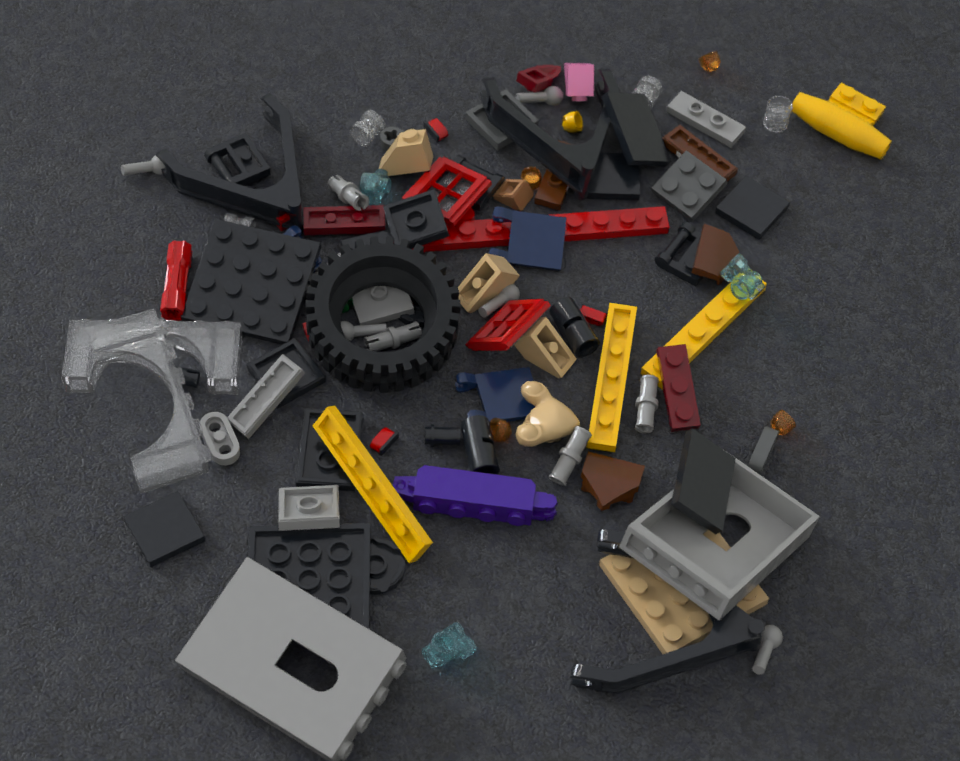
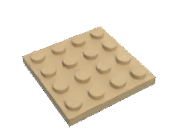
[599,530,769,654]

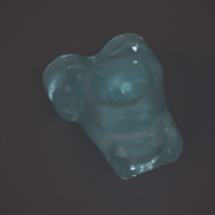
[360,169,391,205]
[720,253,766,300]
[422,622,477,668]

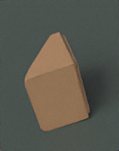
[493,179,534,211]

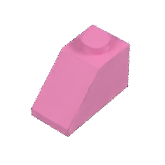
[564,63,594,101]

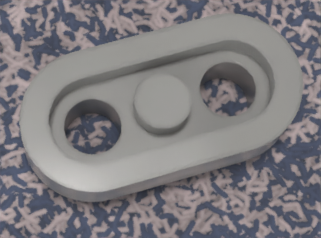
[200,412,240,465]

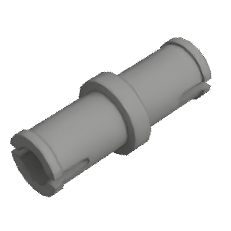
[328,175,369,211]
[363,321,422,352]
[635,375,659,433]
[548,426,592,486]

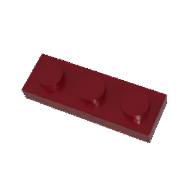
[303,205,386,235]
[656,344,701,432]

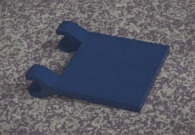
[488,206,567,271]
[455,367,535,424]

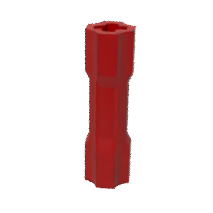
[160,240,193,321]

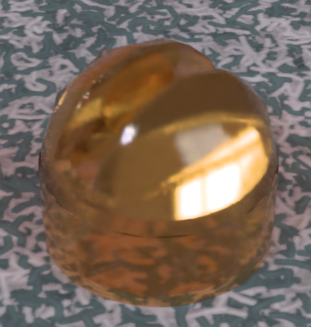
[698,51,721,72]
[520,166,542,190]
[770,410,796,435]
[490,418,512,442]

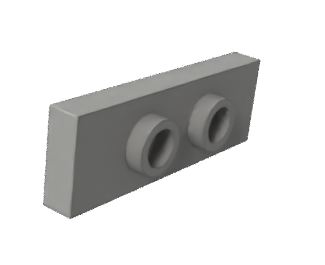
[666,91,746,148]
[227,354,305,439]

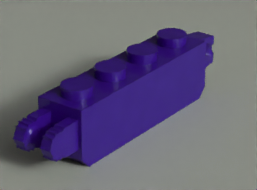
[393,465,558,526]

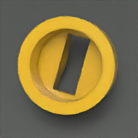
[562,111,583,133]

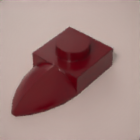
[516,65,561,93]

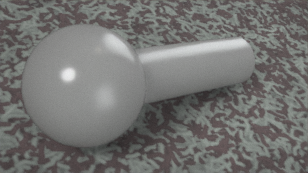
[516,86,563,105]
[121,155,165,176]
[478,284,520,318]
[340,321,386,342]
[752,625,783,675]

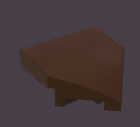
[691,224,747,285]
[581,451,645,511]

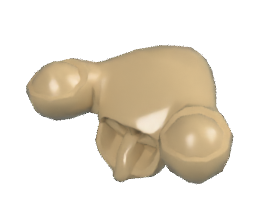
[516,381,580,446]

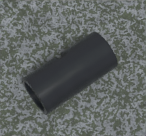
[549,297,600,358]
[460,415,500,475]

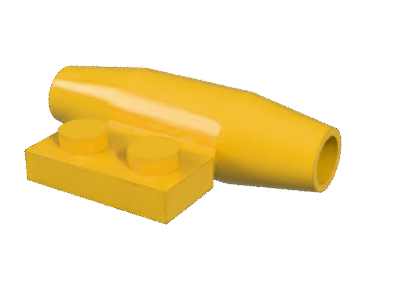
[790,83,892,159]

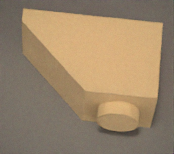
[378,129,433,177]
[458,253,520,313]
[514,317,577,378]

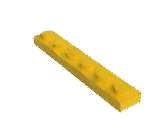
[641,269,767,390]
[586,303,637,452]
[313,406,433,563]

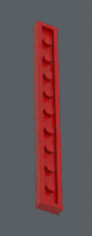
[412,206,669,252]

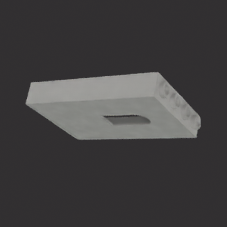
[619,449,820,620]
[175,557,406,761]

